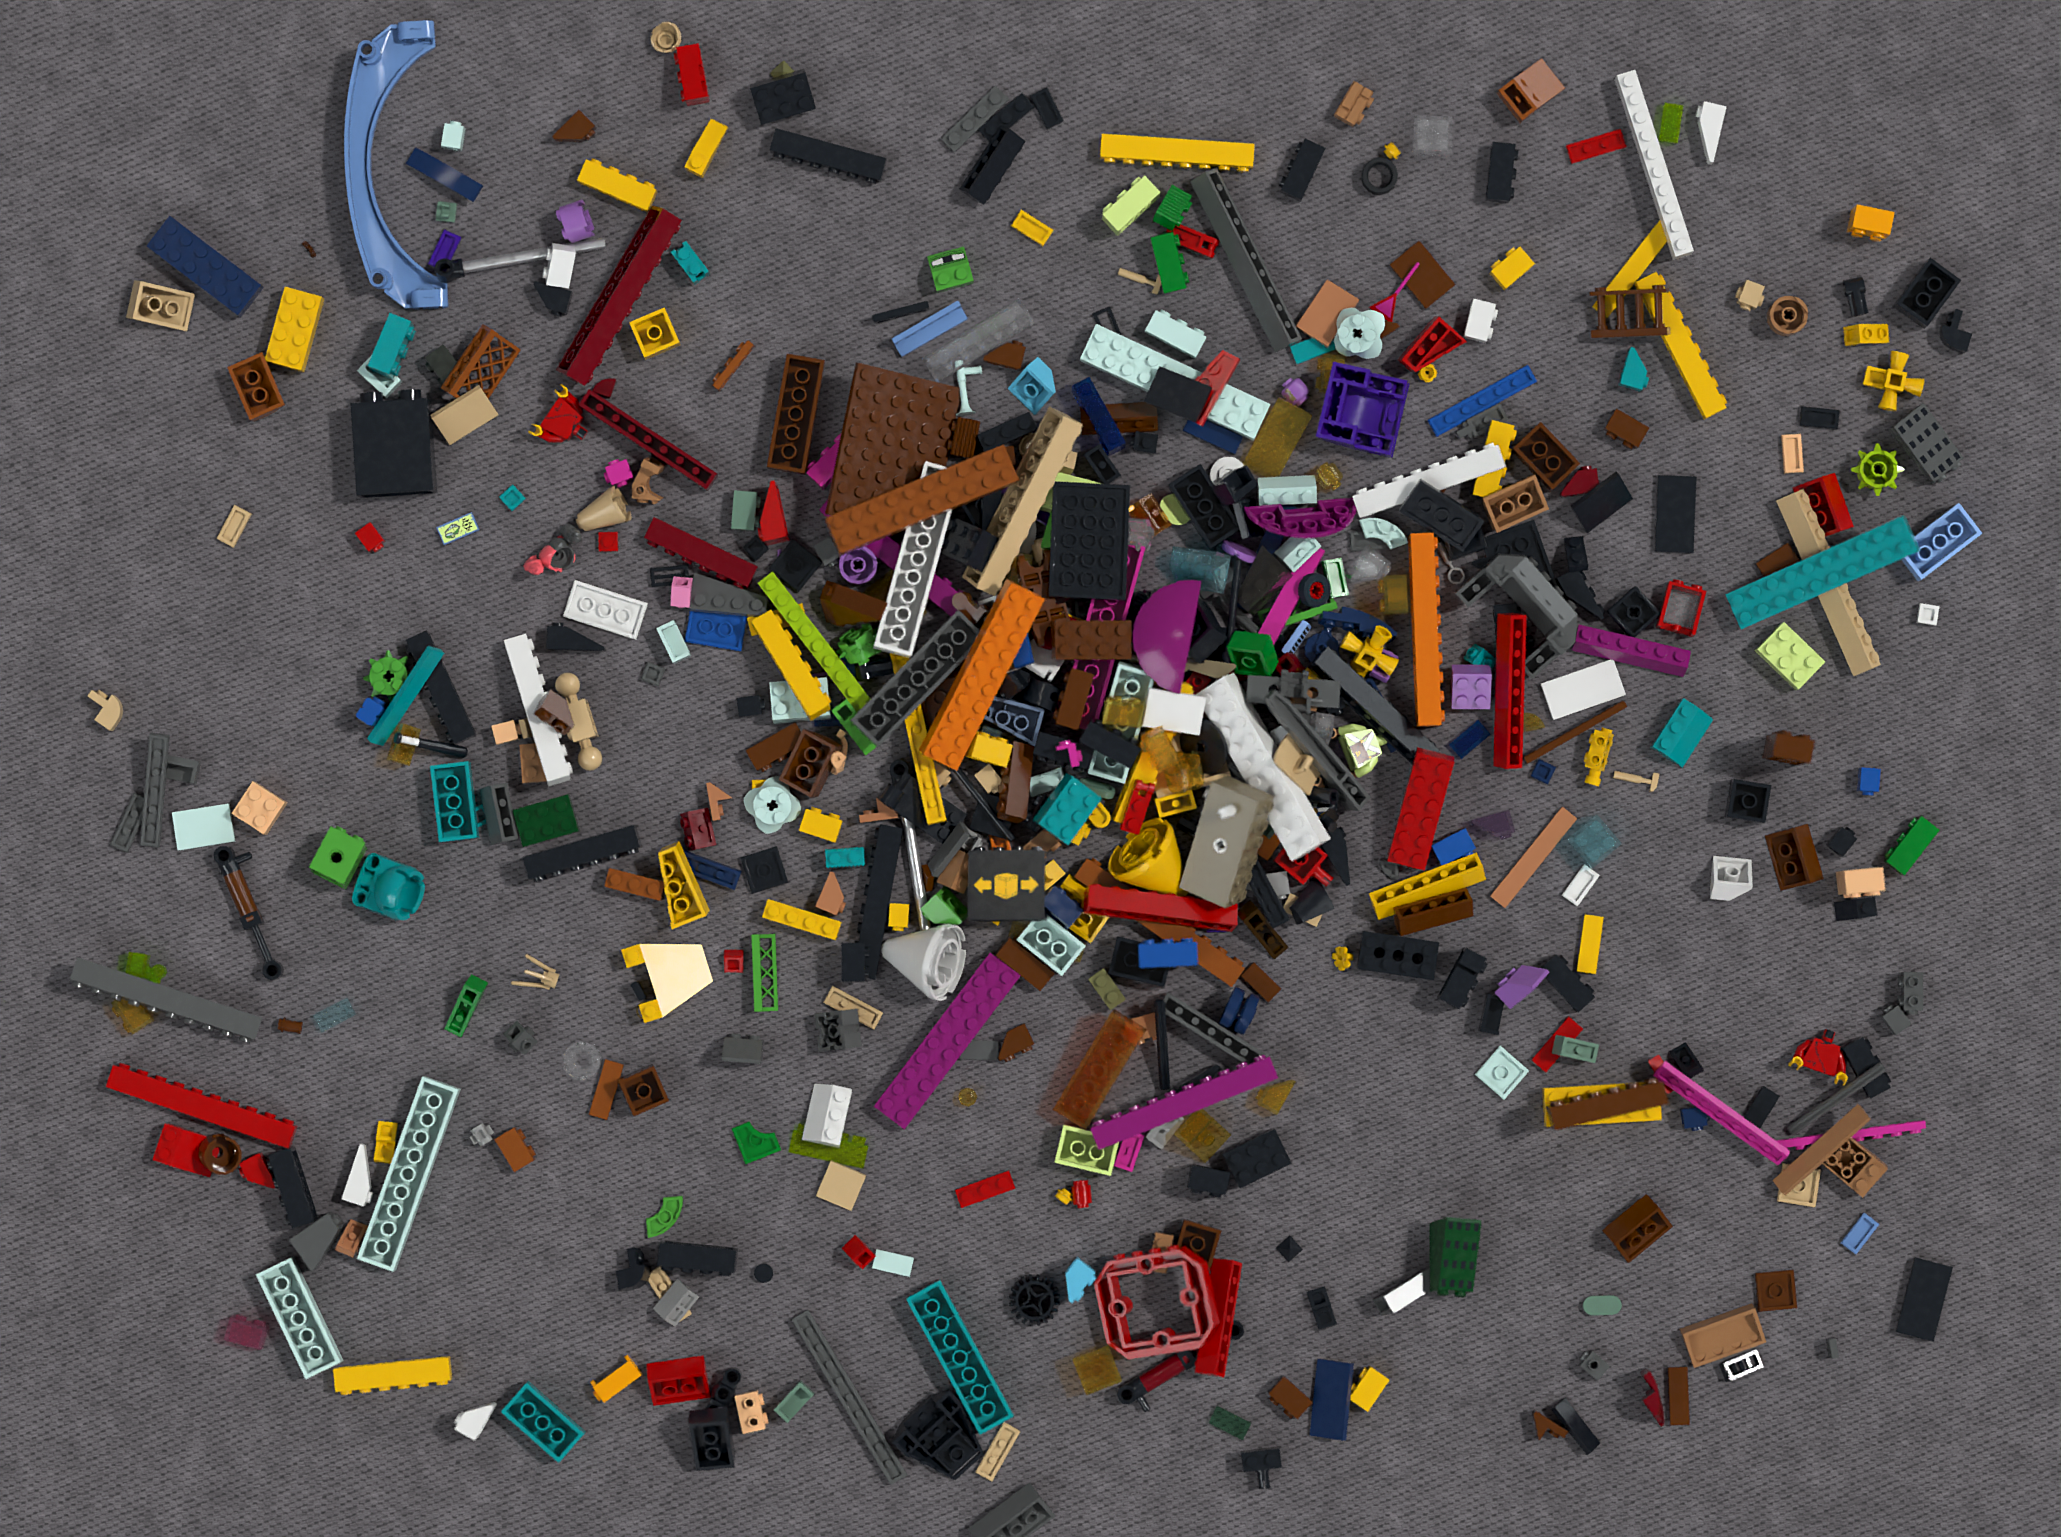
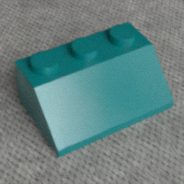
[1651,698,1713,768]

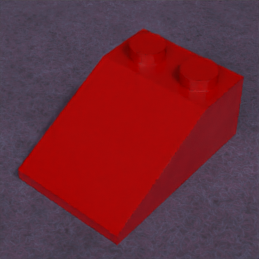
[758,480,790,546]
[152,1123,220,1177]

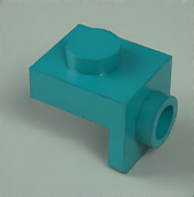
[1463,644,1496,670]

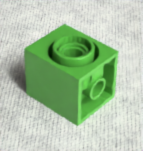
[309,826,367,890]

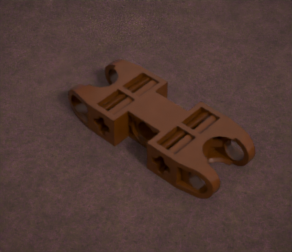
[1016,549,1070,647]

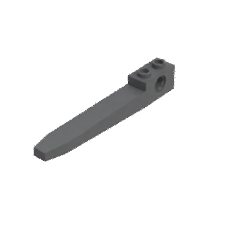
[1265,690,1371,811]

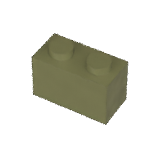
[1088,968,1126,1011]

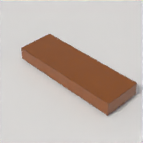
[589,1059,624,1120]

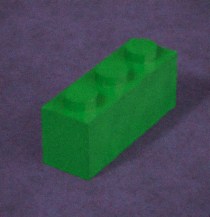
[1150,231,1190,294]
[1884,816,1940,876]

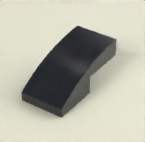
[1307,1286,1337,1331]

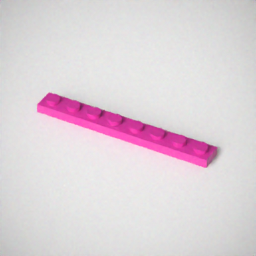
[1653,1061,1790,1165]
[1776,1120,1926,1150]

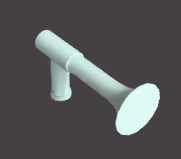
[955,362,982,416]

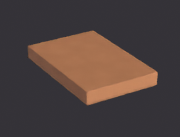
[1296,280,1359,348]

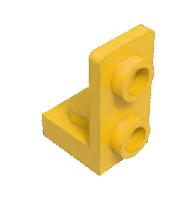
[1843,324,1889,346]

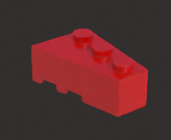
[674,43,710,106]
[1397,316,1467,372]

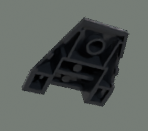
[892,1389,984,1480]

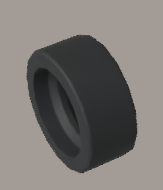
[1361,157,1398,195]

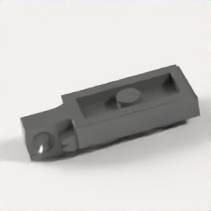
[1455,403,1509,439]

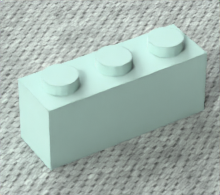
[1145,310,1206,359]
[1257,475,1317,506]

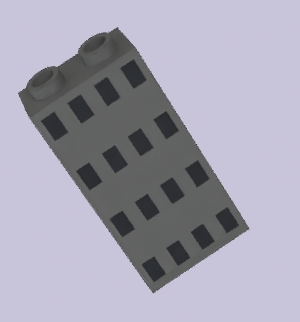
[1888,403,1964,484]

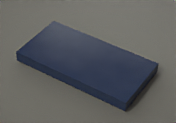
[1310,1359,1354,1441]

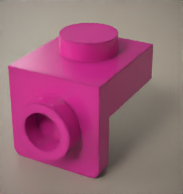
[1056,740,1082,767]

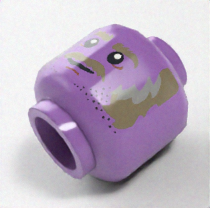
[1281,378,1310,406]

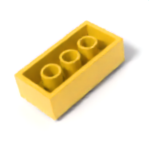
[265,287,324,372]

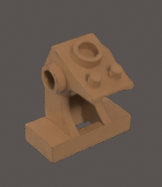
[632,456,667,504]

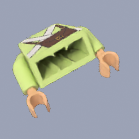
[1327,723,1387,778]

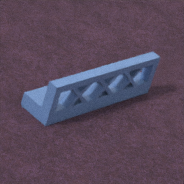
[892,301,968,357]

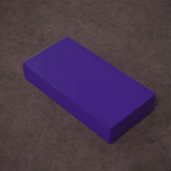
[428,229,462,272]

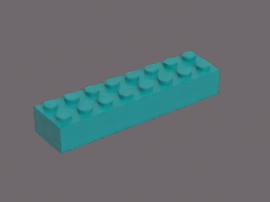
[906,1279,1014,1435]

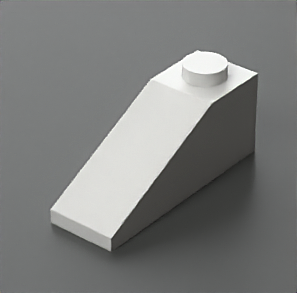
[1696,101,1726,165]
[342,1144,373,1206]

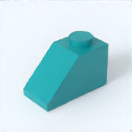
[1618,347,1649,391]

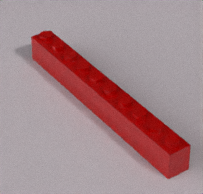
[106,1062,298,1148]

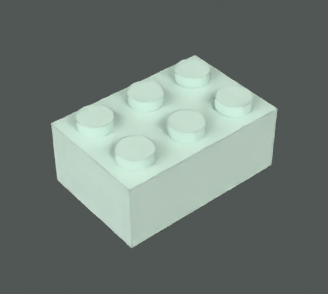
[769,677,831,724]

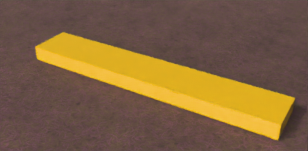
[1592,220,1667,318]

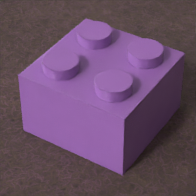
[1450,665,1492,709]

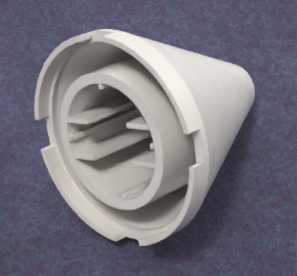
[881,924,966,1001]

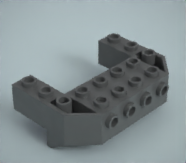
[1455,553,1577,679]

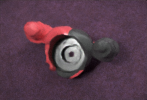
[524,524,582,575]

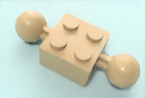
[555,673,602,771]

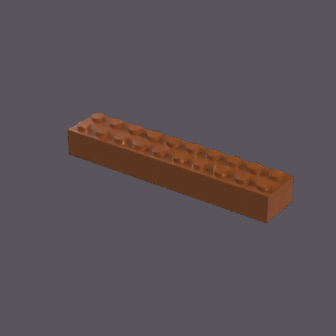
[825,445,1019,556]

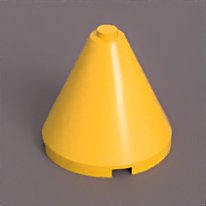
[1108,818,1188,897]

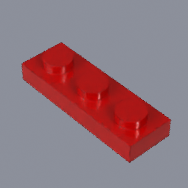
[955,1170,1015,1208]

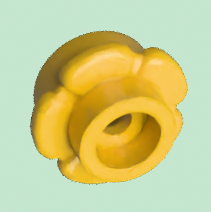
[1384,142,1401,159]
[1418,364,1437,382]
[1055,1188,1073,1205]

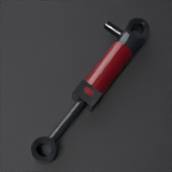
[1117,1320,1244,1412]

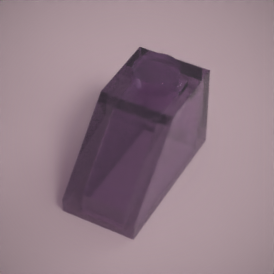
[1471,810,1515,840]

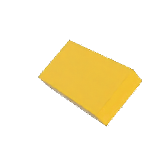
[1011,210,1053,246]

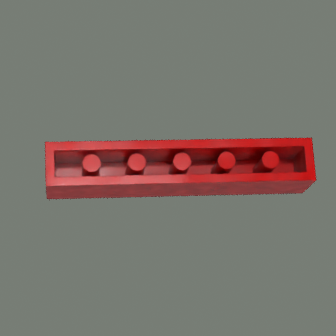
[1195,1258,1242,1378]

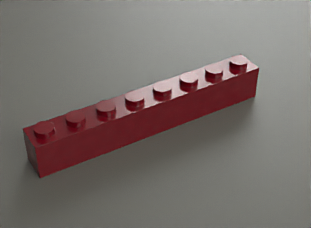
[579,389,718,491]

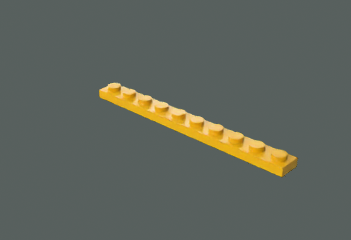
[890,653,947,825]

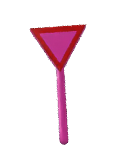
[1369,262,1419,322]

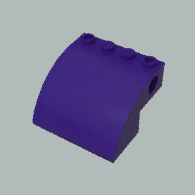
[1316,362,1410,458]

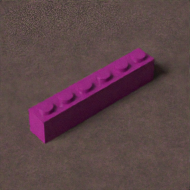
[1571,624,1691,677]

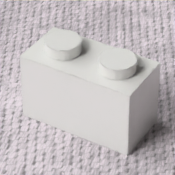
[542,243,576,289]
[1463,299,1498,343]

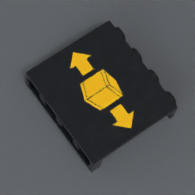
[968,847,1048,922]

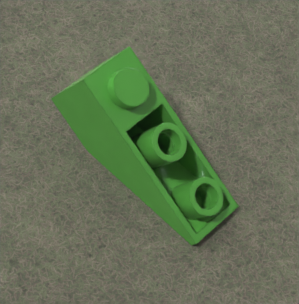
[831,698,876,756]

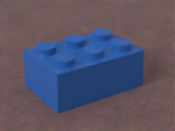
[1138,938,1198,968]

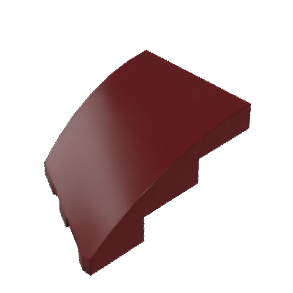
[1640,1368,1665,1427]

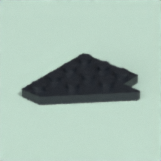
[1471,520,1558,587]

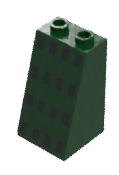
[1429,1217,1481,1297]

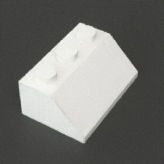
[802,1084,852,1148]

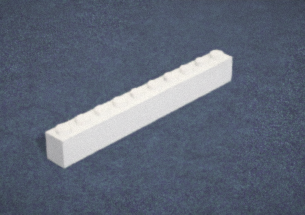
[1615,70,1694,260]

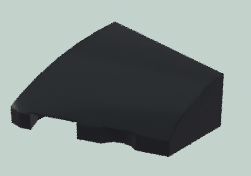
[1289,877,1335,925]

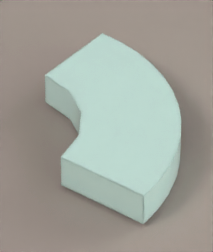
[1359,518,1408,550]

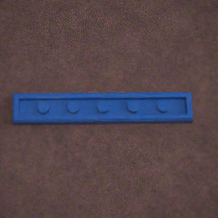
[1427,365,1537,437]

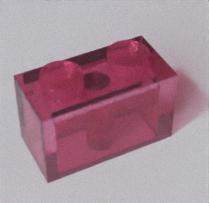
[224,1314,270,1350]

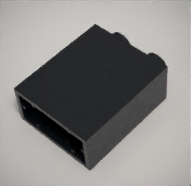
[350,389,437,498]

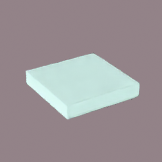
[1475,1046,1529,1100]

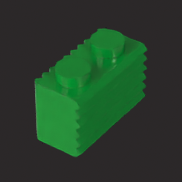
[1153,185,1192,231]

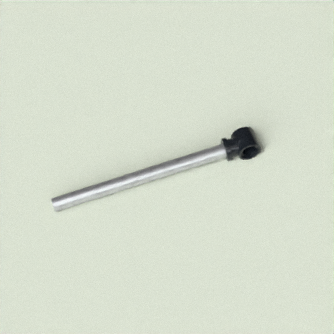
[435,237,606,283]
[890,760,931,930]

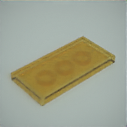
[1243,397,1312,477]

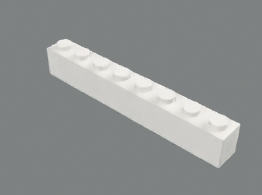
[1352,443,1506,518]
[504,634,573,787]

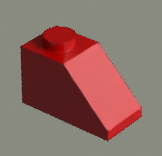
[238,1152,275,1189]

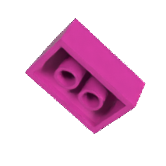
[806,433,841,490]

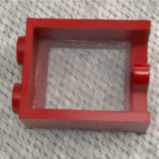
[1656,579,1707,637]

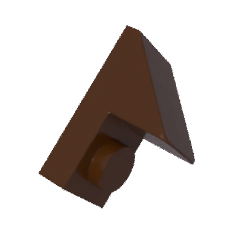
[1532,1410,1568,1441]

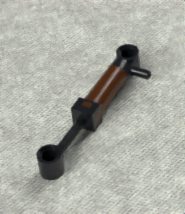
[214,846,284,980]

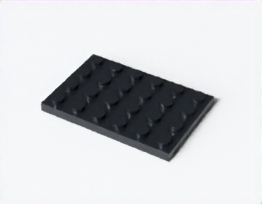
[1048,481,1130,601]

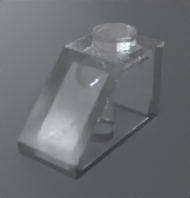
[1310,712,1334,745]

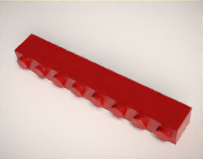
[1493,613,1527,769]
[1083,884,1238,932]

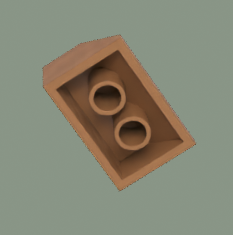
[1482,474,1549,533]

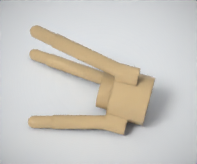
[511,954,559,990]

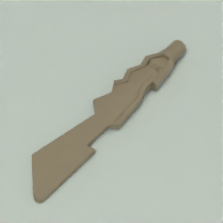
[1130,654,1236,679]

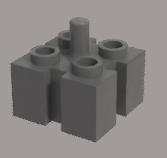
[814,1009,862,1052]

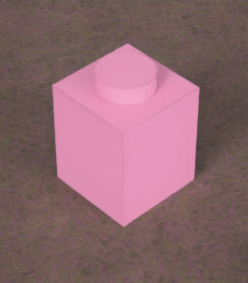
[671,576,693,608]

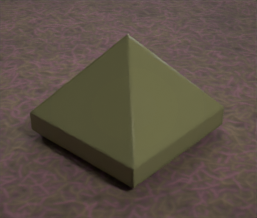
[770,60,794,77]

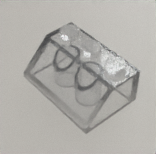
[1345,544,1391,582]

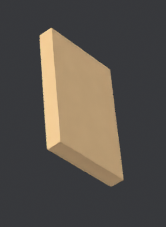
[430,385,498,445]

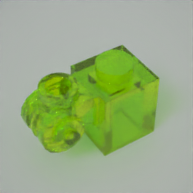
[125,952,167,984]

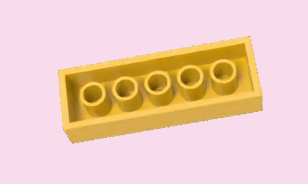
[1542,1082,1662,1127]

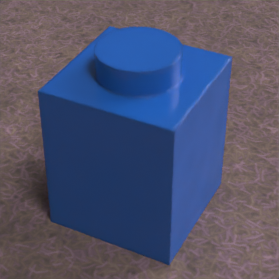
[1857,767,1881,796]

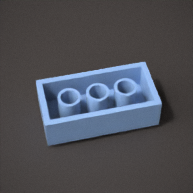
[1901,503,1982,581]

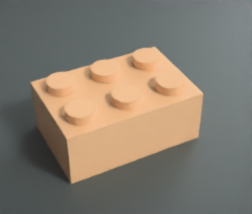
[1836,867,1885,898]

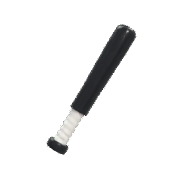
[394,732,468,758]

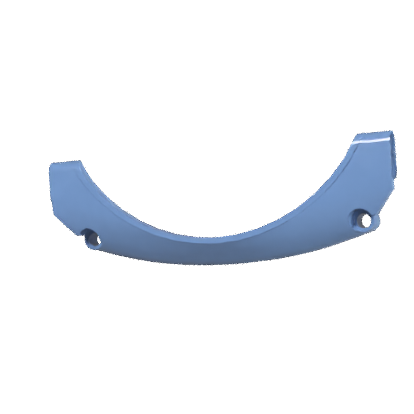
[344,20,448,309]

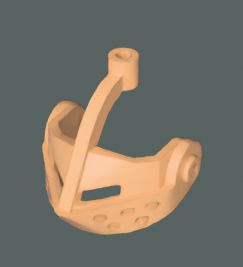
[830,729,848,775]

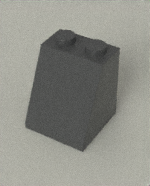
[290,1212,343,1272]

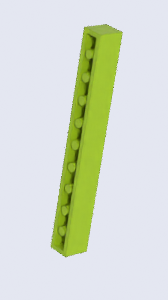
[758,571,871,713]

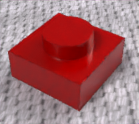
[598,532,618,552]

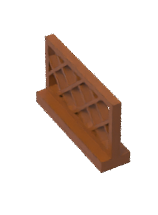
[441,324,521,399]

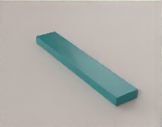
[367,646,444,746]

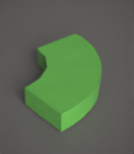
[646,1196,683,1238]

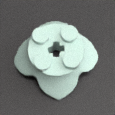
[1334,308,1385,359]
[744,776,801,834]

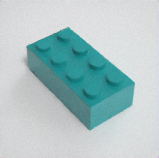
[430,761,479,843]
[501,1381,586,1463]

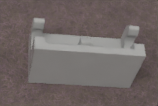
[1145,1117,1185,1149]
[653,1279,699,1326]

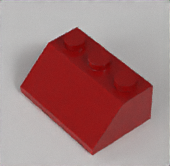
[1793,473,1854,537]
[647,1355,711,1406]

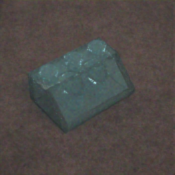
[1169,546,1231,594]

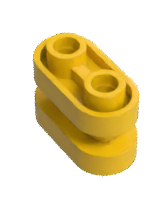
[1088,802,1111,828]

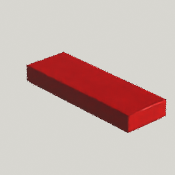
[1566,129,1626,164]
[1531,1016,1583,1073]

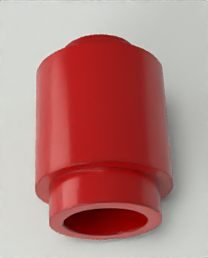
[1071,1180,1092,1208]

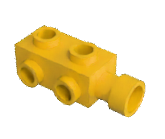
[1584,727,1614,786]

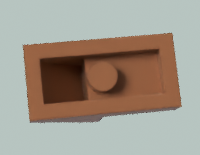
[706,782,733,821]
[859,797,898,823]
[335,1219,368,1257]

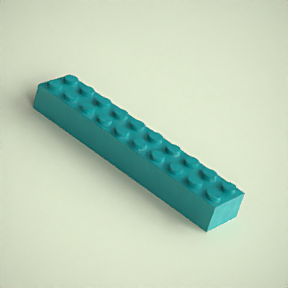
[1725,515,1920,629]

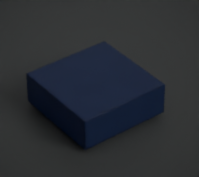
[1530,759,1556,785]

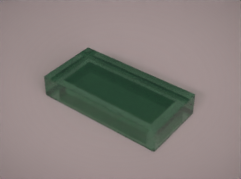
[1208,1406,1251,1440]

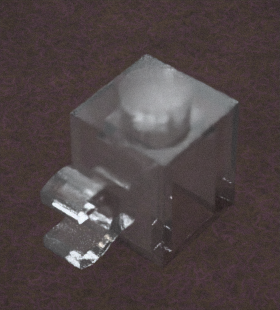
[1128,518,1154,551]

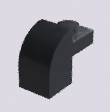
[1939,309,1972,354]
[616,1247,651,1291]

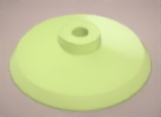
[1160,494,1190,525]

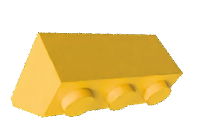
[1060,874,1109,944]

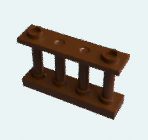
[1590,285,1670,338]

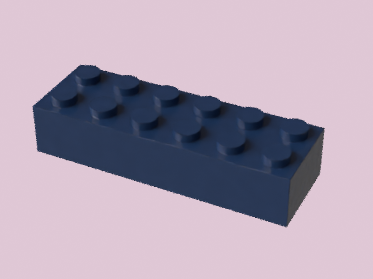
[147,216,264,317]

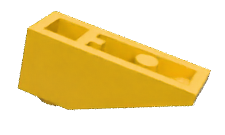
[684,119,728,178]

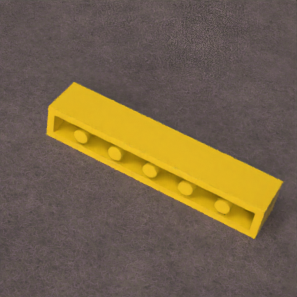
[751,610,831,721]
[1369,853,1486,920]
[333,1356,452,1395]

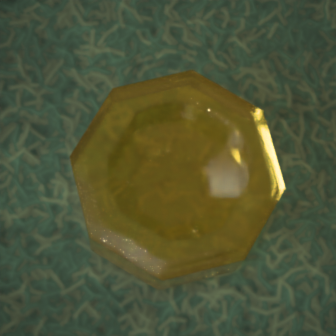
[958,1087,977,1107]

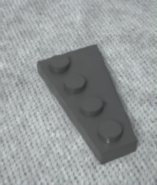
[689,573,768,617]

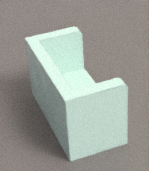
[357,355,402,398]
[1274,537,1321,572]
[656,620,691,664]

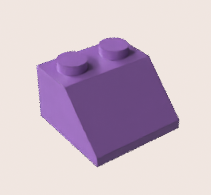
[1495,965,1549,1009]

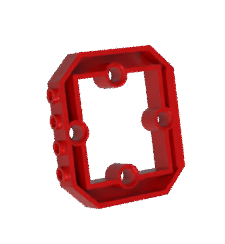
[1094,1244,1220,1359]

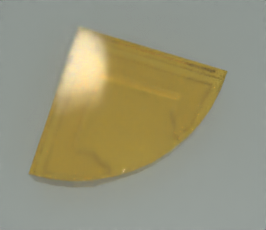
[1524,713,1545,732]

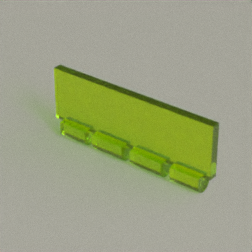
[789,1123,868,1168]

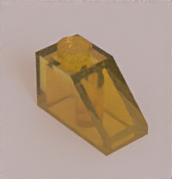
[1255,1079,1296,1115]

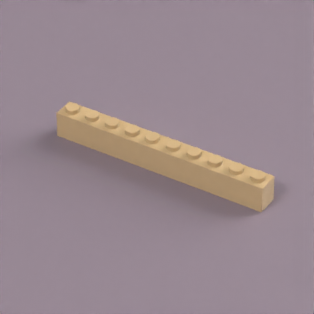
[1776,489,1881,676]

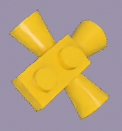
[1862,351,1924,412]
[1340,626,1399,677]

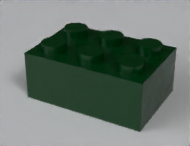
[513,794,580,847]

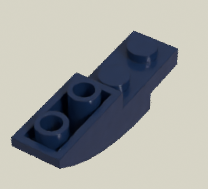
[1318,606,1397,643]

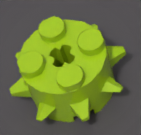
[1851,443,1904,496]

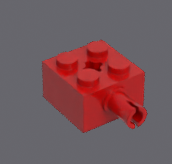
[1273,847,1334,887]

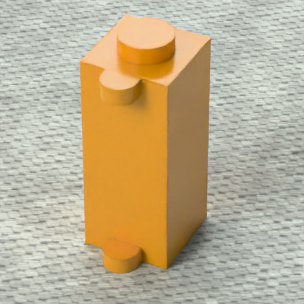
[590,1354,642,1403]

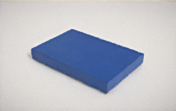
[684,611,748,652]

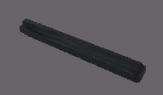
[1154,999,1170,1090]

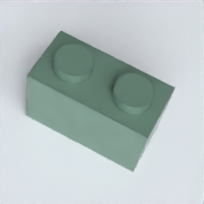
[731,490,761,532]

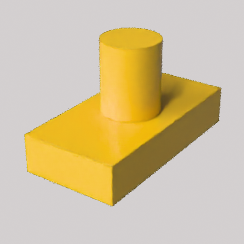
[1045,859,1066,891]

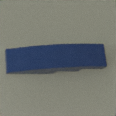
[406,147,483,202]

